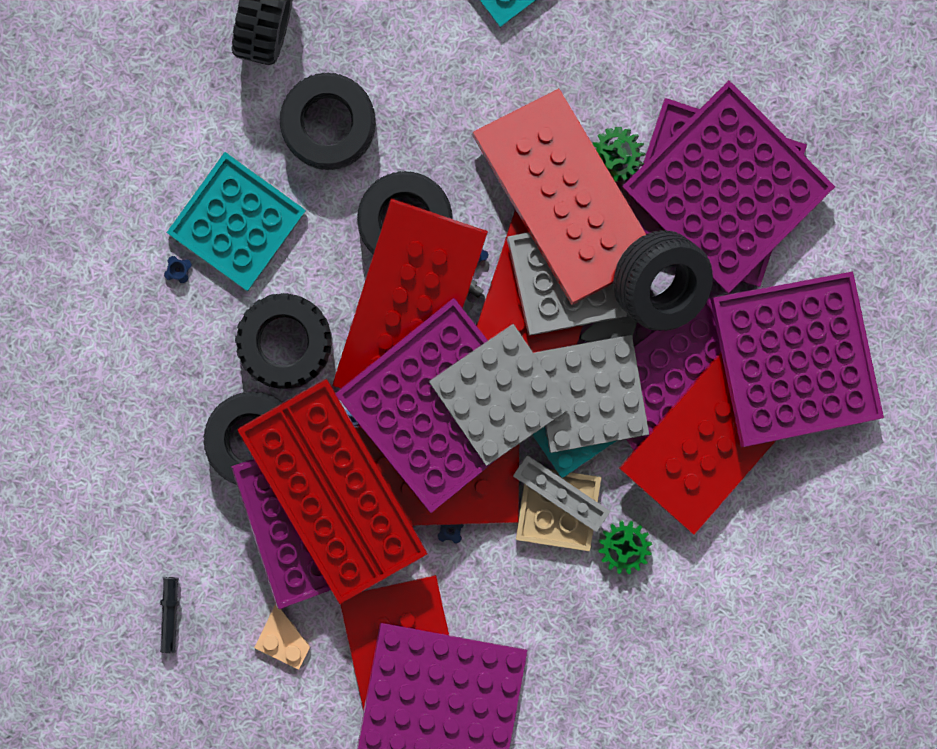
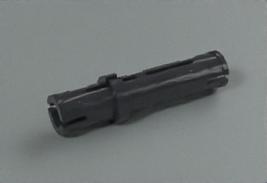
[160,577,180,653]

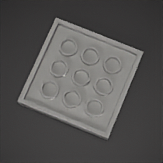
[507,233,627,336]
[429,324,570,466]
[534,335,649,453]

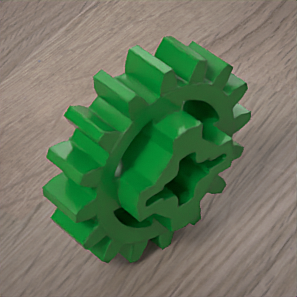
[593,127,646,181]
[598,520,652,574]

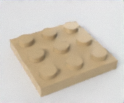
[516,469,601,551]

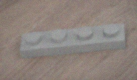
[513,455,611,532]

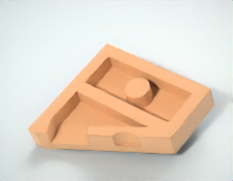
[254,604,310,670]

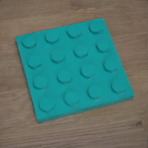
[166,152,306,291]

